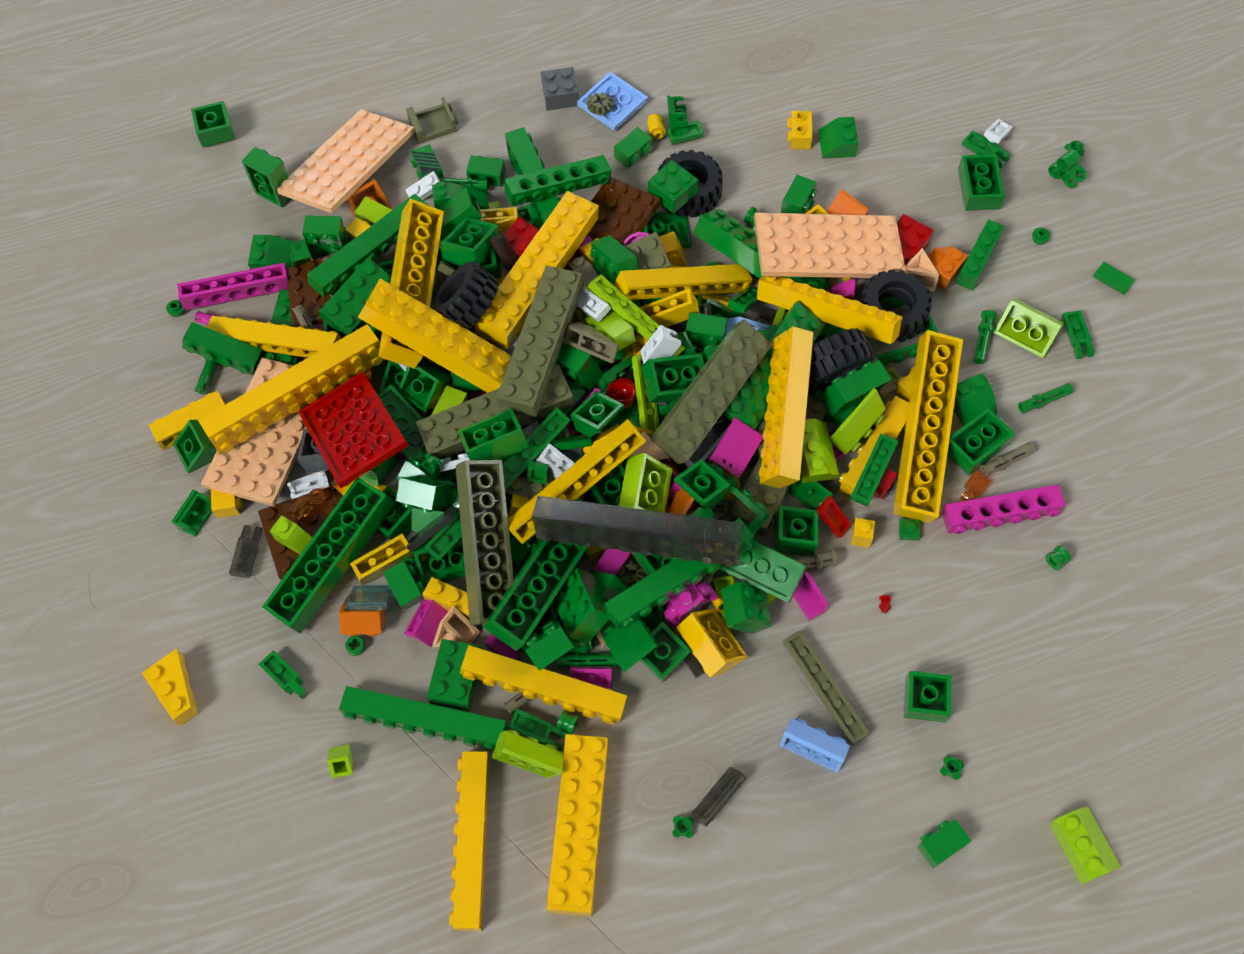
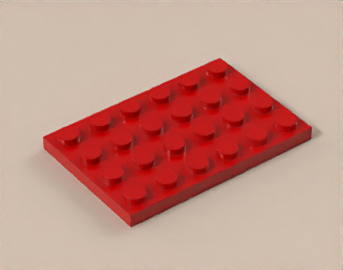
[298,371,409,488]

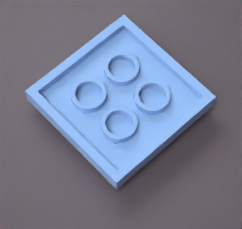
[577,72,648,131]

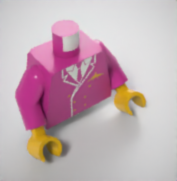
[664,582,723,638]

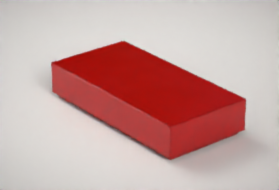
[816,496,852,538]

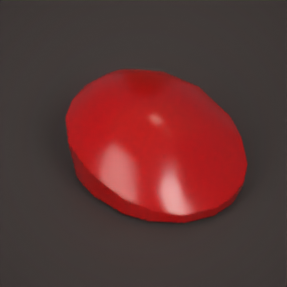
[607,378,637,409]

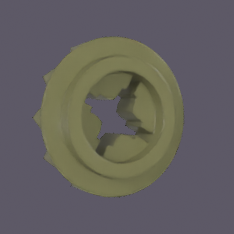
[587,92,613,115]
[616,560,644,590]

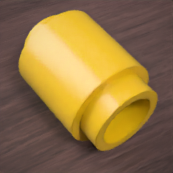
[647,113,666,140]

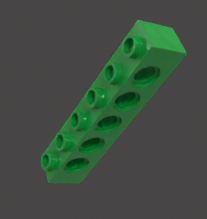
[504,155,612,206]

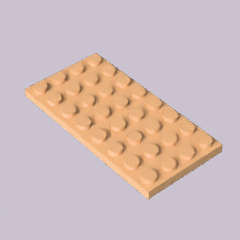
[277,109,415,214]
[754,213,906,278]
[201,358,324,507]

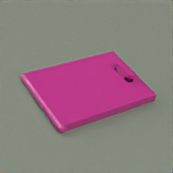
[709,417,763,478]

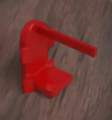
[879,595,891,613]

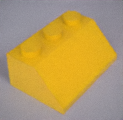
[677,608,748,678]

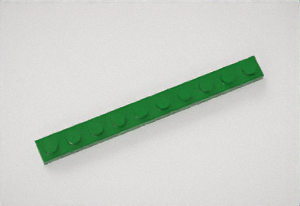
[423,407,571,562]

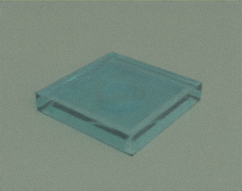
[346,586,393,610]

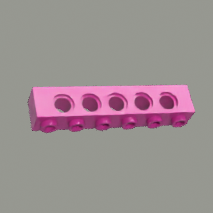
[177,263,288,310]
[941,485,1066,534]

